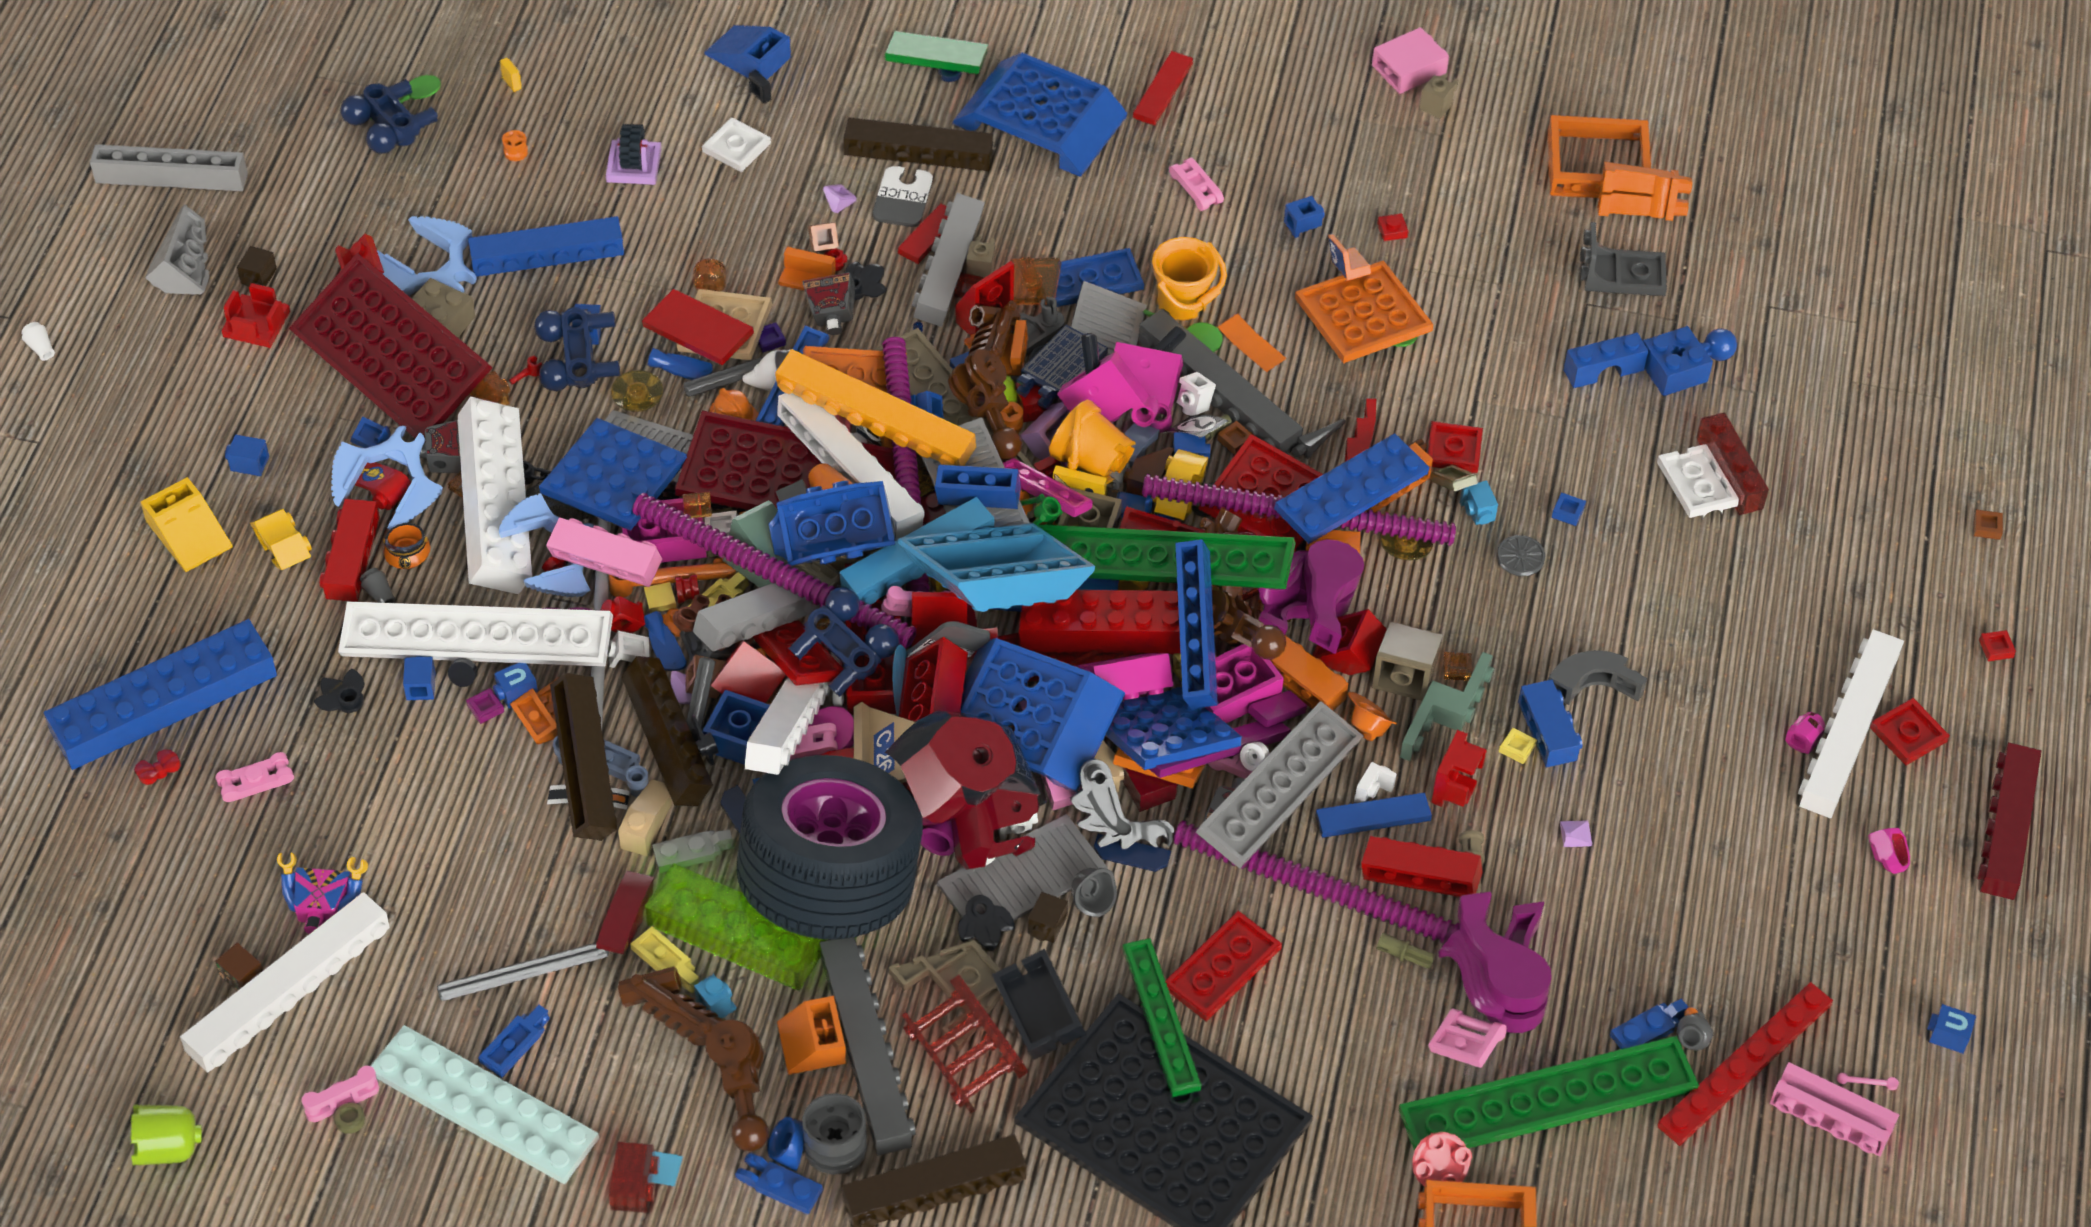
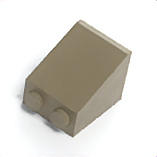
[1372,622,1443,701]

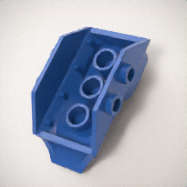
[768,481,895,566]

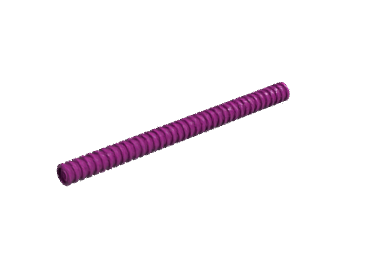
[882,337,930,592]
[1142,474,1456,546]
[633,493,916,649]
[1173,820,1460,944]

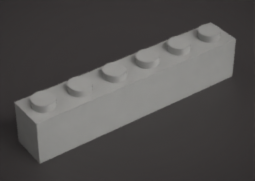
[90,144,248,191]
[912,193,985,327]
[693,583,841,652]

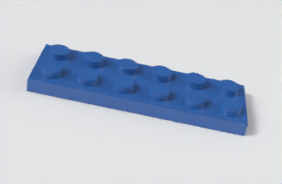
[1274,433,1430,544]

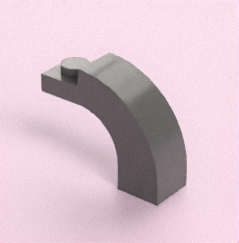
[1548,650,1648,705]

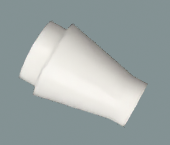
[21,322,55,360]

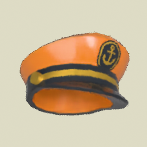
[383,523,430,569]

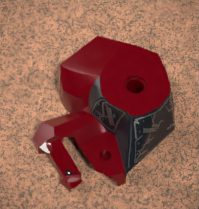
[885,710,1040,870]

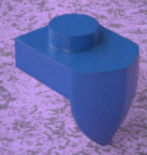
[350,416,391,448]

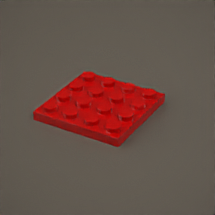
[1198,434,1324,552]

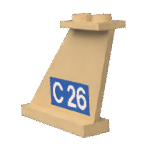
[854,702,915,783]

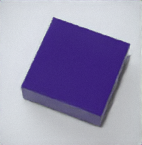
[758,322,786,353]

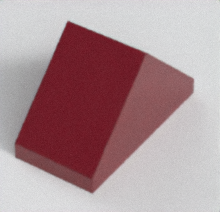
[1123,768,1178,812]

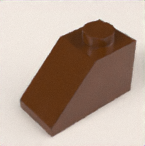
[1123,447,1174,503]

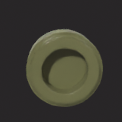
[334,1102,366,1134]

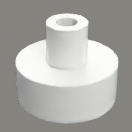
[1240,742,1270,771]

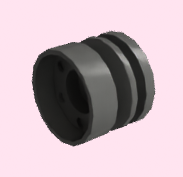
[802,1093,867,1175]

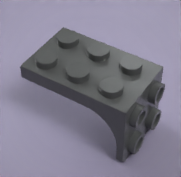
[1580,222,1667,296]

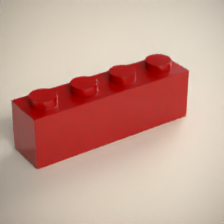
[319,499,380,602]
[1361,836,1483,897]

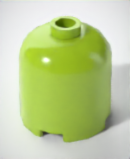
[131,1105,202,1166]

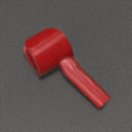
[509,356,542,385]

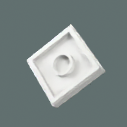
[702,117,771,172]

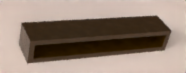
[843,117,993,171]
[622,656,713,807]
[550,673,617,841]
[842,1134,1027,1227]

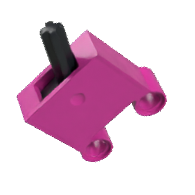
[1110,326,1186,433]
[1057,333,1159,427]

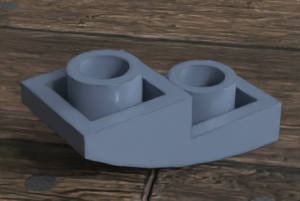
[1125,423,1159,467]

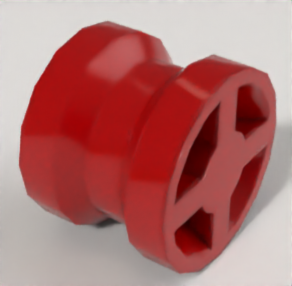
[675,574,699,604]

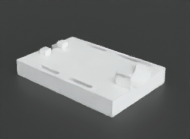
[1657,444,1739,519]

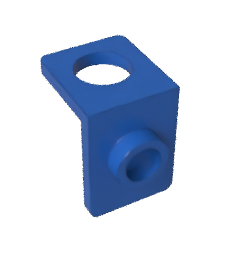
[1119,492,1154,515]

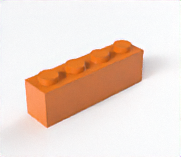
[1270,635,1349,711]

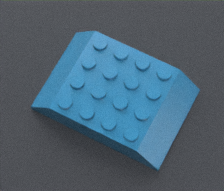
[898,523,1095,612]

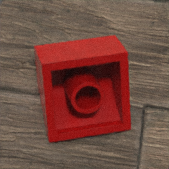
[1312,609,1387,675]

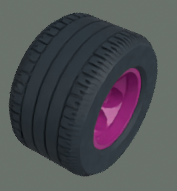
[736,755,923,939]

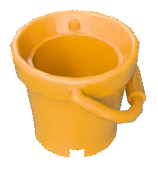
[1152,237,1227,321]
[1049,399,1136,484]

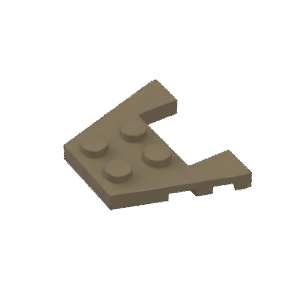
[889,940,1002,1052]

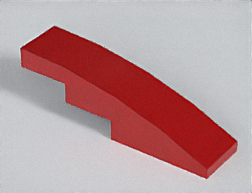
[1345,398,1377,462]

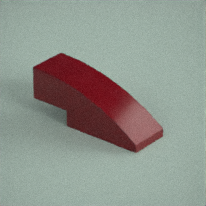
[596,871,654,955]

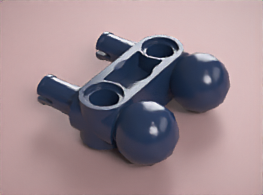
[340,79,438,154]
[534,307,620,392]
[788,587,900,697]

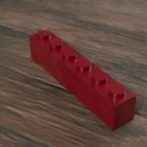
[1977,742,2042,900]

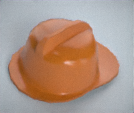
[710,388,759,421]
[1348,692,1397,741]

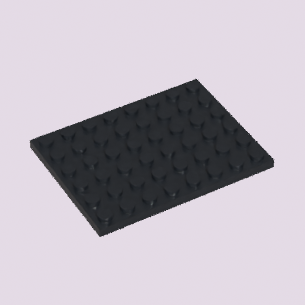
[1014,993,1313,1227]

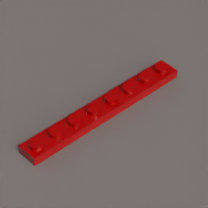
[1657,982,1833,1146]

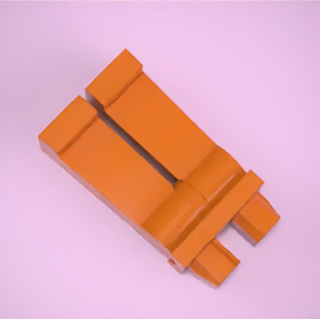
[1597,161,1692,221]

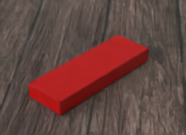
[898,203,948,264]

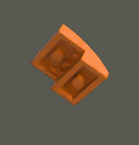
[510,677,559,745]

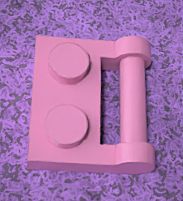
[1428,1008,1506,1068]

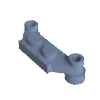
[553,736,649,797]

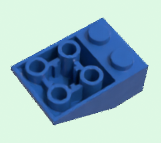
[705,25,791,79]

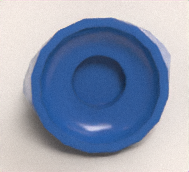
[767,1117,804,1171]

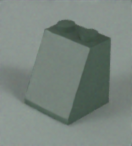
[722,500,786,588]

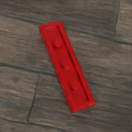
[1133,51,1193,126]

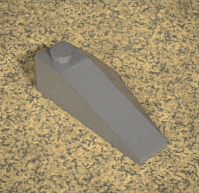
[145,204,209,294]

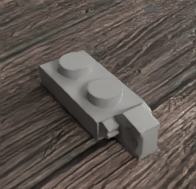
[652,829,733,873]

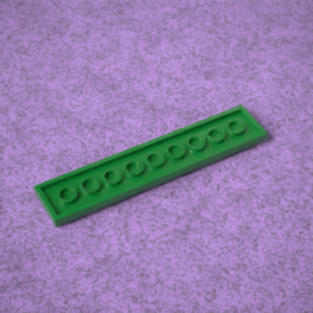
[1038,524,1296,589]
[1399,1036,1699,1151]

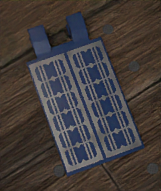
[1016,325,1108,409]

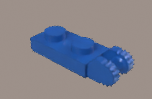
[735,1153,823,1214]

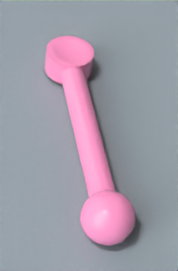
[1837,1073,1899,1090]

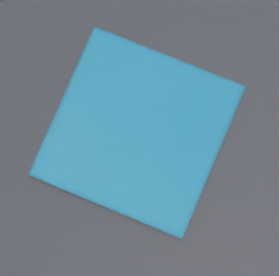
[641,1150,683,1186]

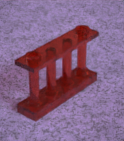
[901,975,1029,1114]

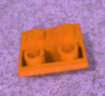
[777,996,846,1075]

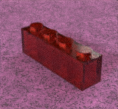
[1696,412,1769,515]

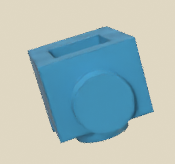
[1459,481,1498,525]
[694,974,737,1018]

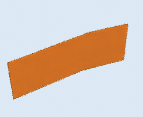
[1217,313,1287,372]

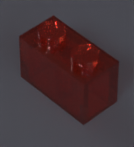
[608,1142,660,1213]

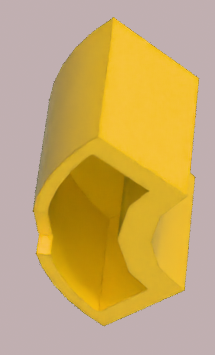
[1153,449,1208,520]
[250,509,312,570]

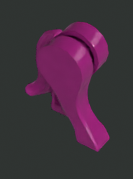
[1258,539,1364,654]
[1438,891,1552,1033]

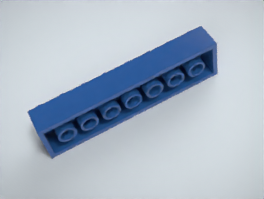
[43,619,277,770]

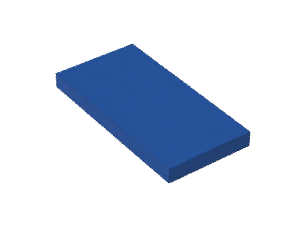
[1034,248,1144,307]

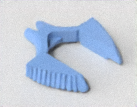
[377,216,477,296]
[331,425,443,530]
[499,493,595,597]

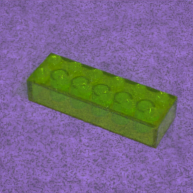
[645,863,826,991]

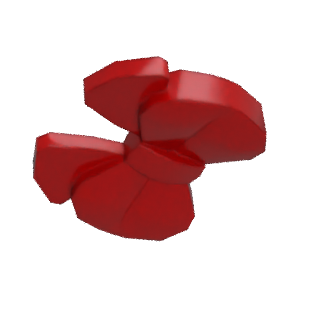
[134,749,181,785]

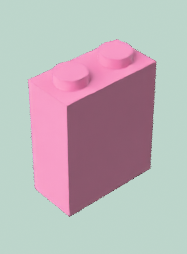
[1372,27,1449,94]

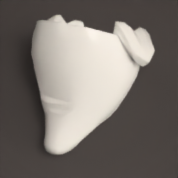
[742,350,789,391]

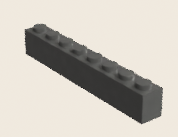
[1139,309,1303,454]
[820,937,916,1156]

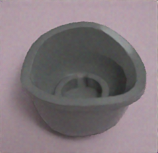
[1071,868,1117,917]

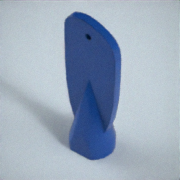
[648,348,713,380]
[644,611,687,671]

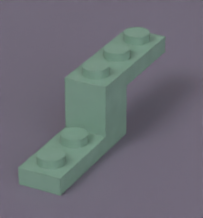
[1400,652,1495,761]

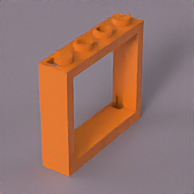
[1548,115,1651,198]
[1418,1180,1537,1227]

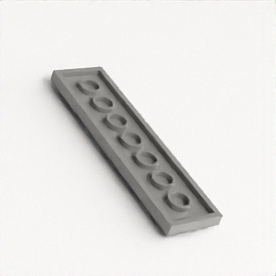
[1196,701,1363,869]

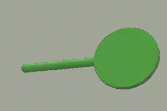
[370,75,441,120]
[1143,310,1223,352]

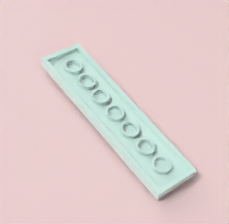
[371,1025,599,1185]

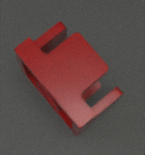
[221,283,291,348]
[1431,730,1487,807]

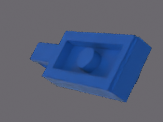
[1610,998,1689,1049]
[478,1004,550,1078]

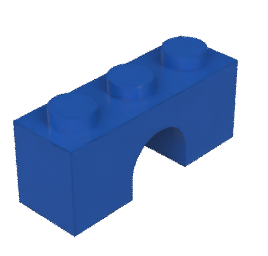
[1563,332,1648,388]

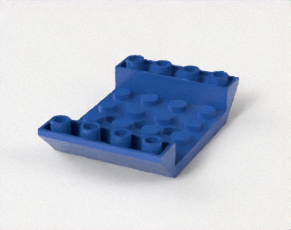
[953,53,1127,177]
[960,638,1125,793]

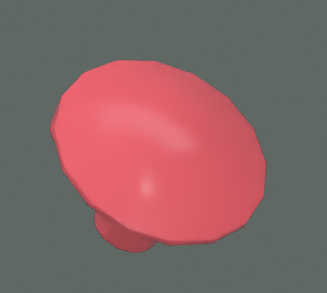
[1412,1132,1472,1187]

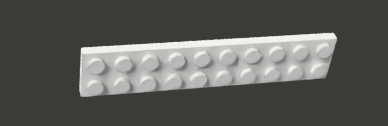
[338,602,613,666]

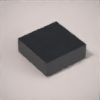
[749,70,771,104]

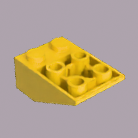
[140,477,233,572]

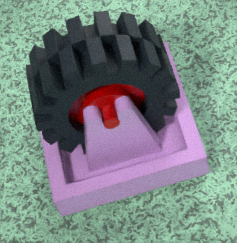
[606,124,661,185]

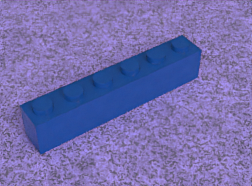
[468,216,624,277]
[1175,539,1218,709]

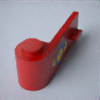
[355,462,411,510]

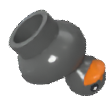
[1677,1007,1713,1051]

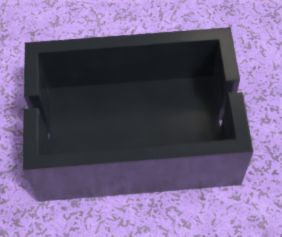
[992,948,1087,1060]

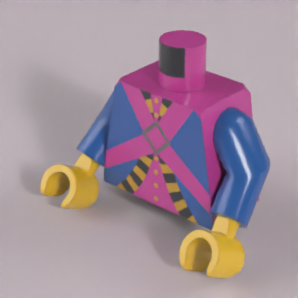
[277,852,368,934]

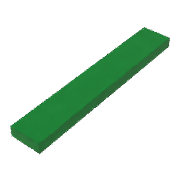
[1122,938,1201,1097]

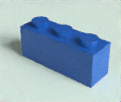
[935,465,1021,509]
[1518,680,1582,767]

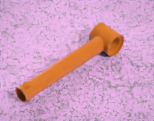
[608,562,736,598]

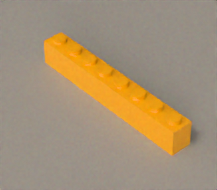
[775,349,976,466]

